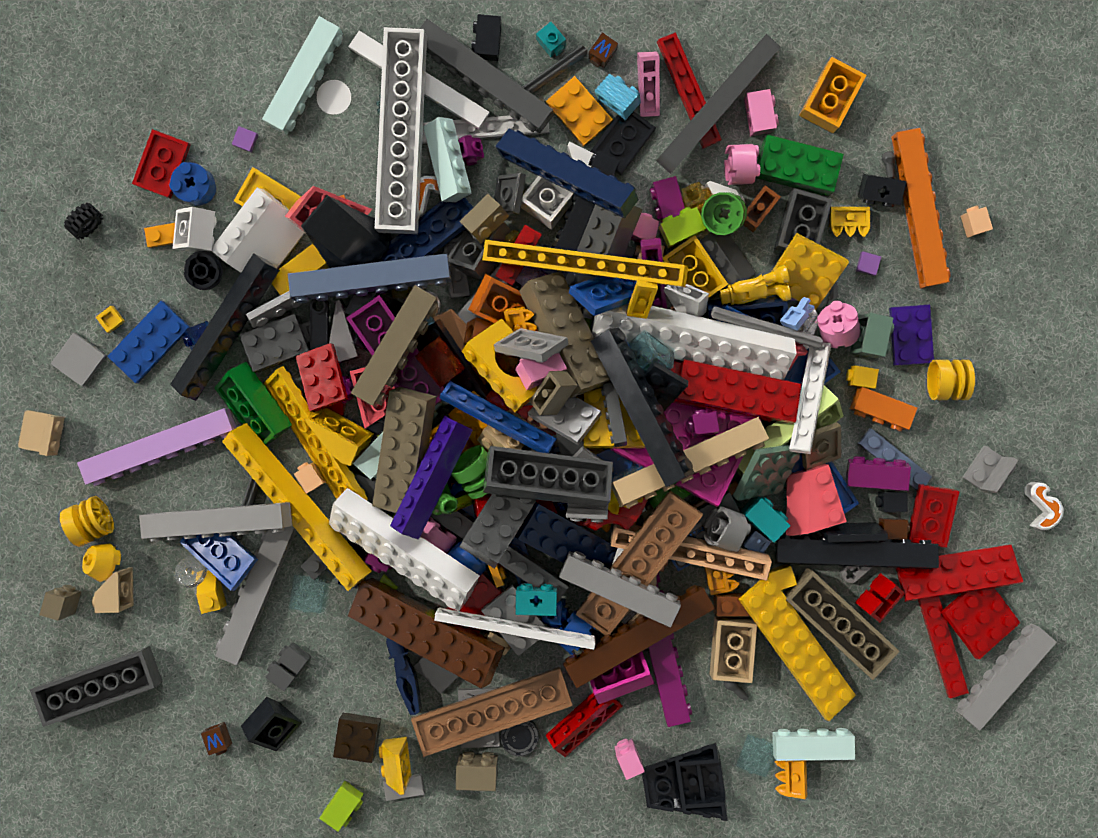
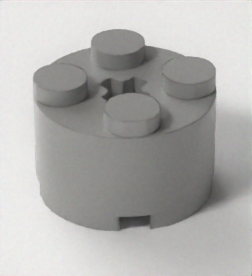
[704,506,751,552]

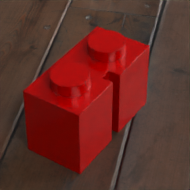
[855,573,905,623]

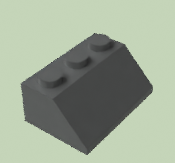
[448,222,513,281]
[699,232,756,290]

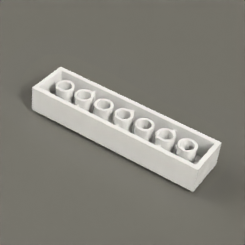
[329,488,480,612]

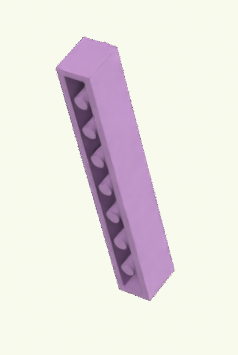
[77,408,237,486]

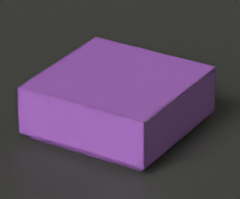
[232,126,258,153]
[856,251,881,276]

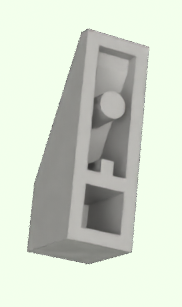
[329,300,360,364]

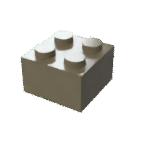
[456,752,498,791]

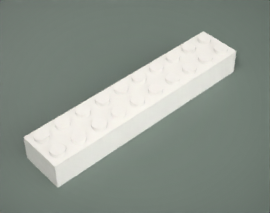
[375,27,427,234]
[591,303,796,380]

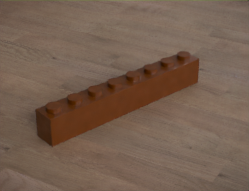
[563,585,715,688]

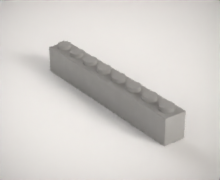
[139,502,292,542]
[215,526,297,665]

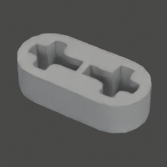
[840,566,872,583]

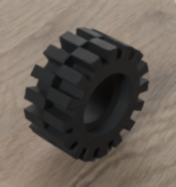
[64,203,103,240]

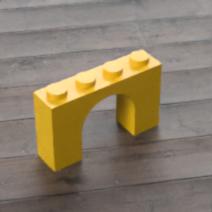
[462,318,540,412]

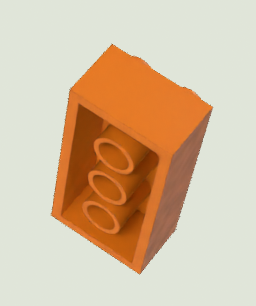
[468,274,538,331]

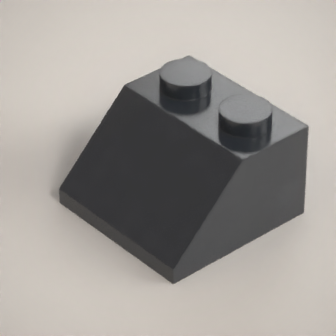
[241,697,302,752]

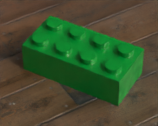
[755,135,844,197]

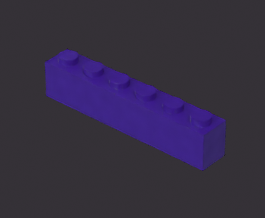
[390,416,473,540]

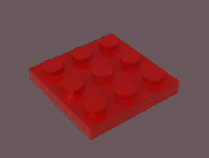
[941,588,1021,660]

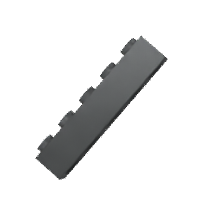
[601,382,627,447]

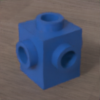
[539,598,568,628]

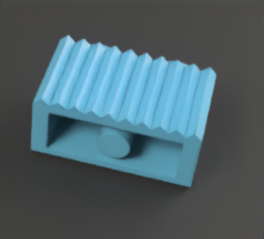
[595,74,641,120]

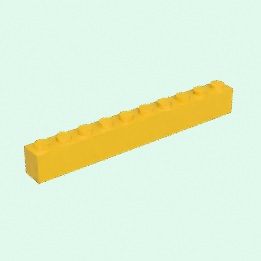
[482,240,688,287]
[222,423,372,591]

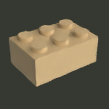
[710,617,757,683]

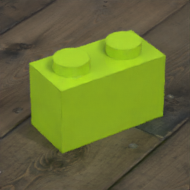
[659,207,707,249]
[319,781,364,832]

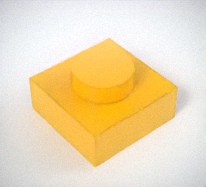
[96,306,125,333]

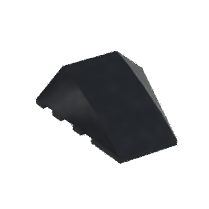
[301,195,391,268]
[642,742,728,821]

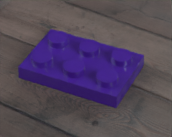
[889,304,934,366]

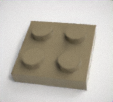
[802,422,841,470]

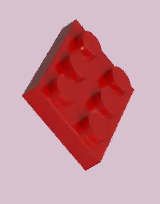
[132,129,191,199]
[296,343,348,412]
[907,484,960,548]

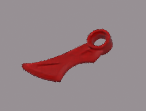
[574,497,648,531]

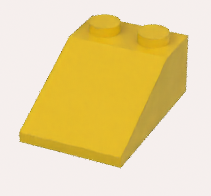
[305,407,374,466]
[379,737,412,795]

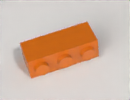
[849,387,917,432]

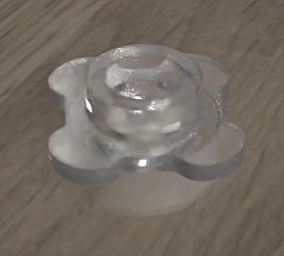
[799,315,818,334]

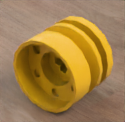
[927,360,975,400]
[60,496,114,547]

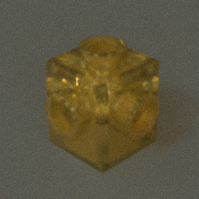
[681,182,711,213]

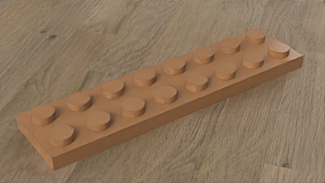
[576,490,703,635]
[411,667,573,757]

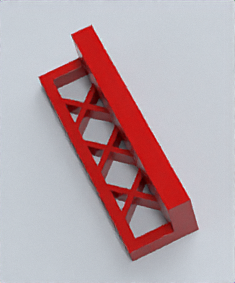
[545,693,623,757]

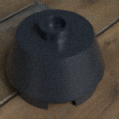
[184,251,223,290]

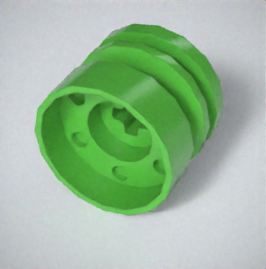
[701,192,747,235]
[451,445,488,499]

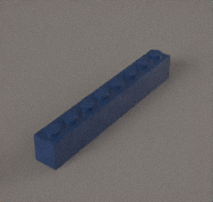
[495,128,639,219]

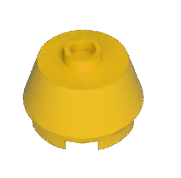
[82,543,121,582]

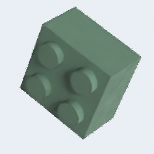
[850,313,894,359]

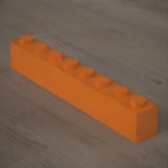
[891,128,950,288]

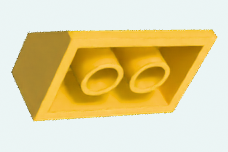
[662,235,728,298]

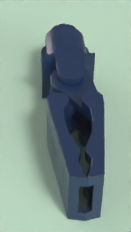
[386,638,422,715]

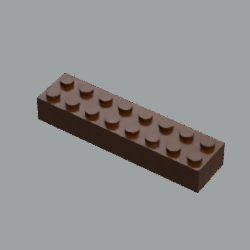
[348,578,505,689]

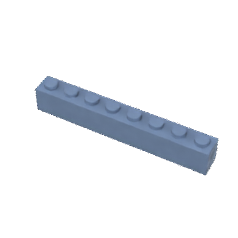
[288,254,452,303]

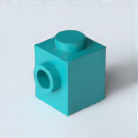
[536,21,566,57]

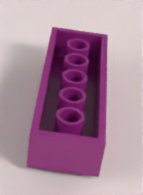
[346,295,444,406]

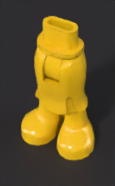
[719,265,791,305]

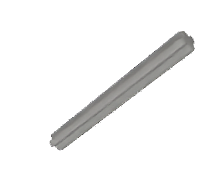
[711,307,823,349]

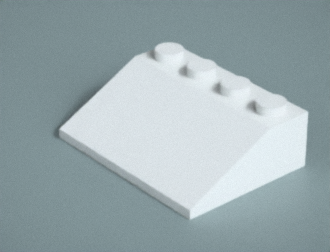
[211,187,305,272]

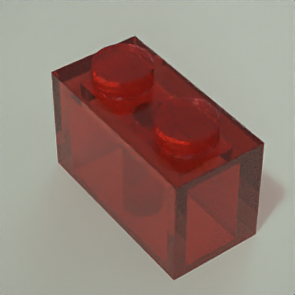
[415,337,465,388]

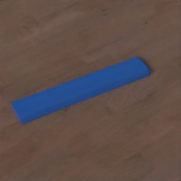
[439,381,557,453]

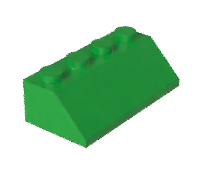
[214,362,292,446]

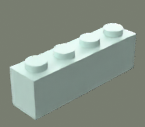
[423,117,472,202]
[772,728,855,761]

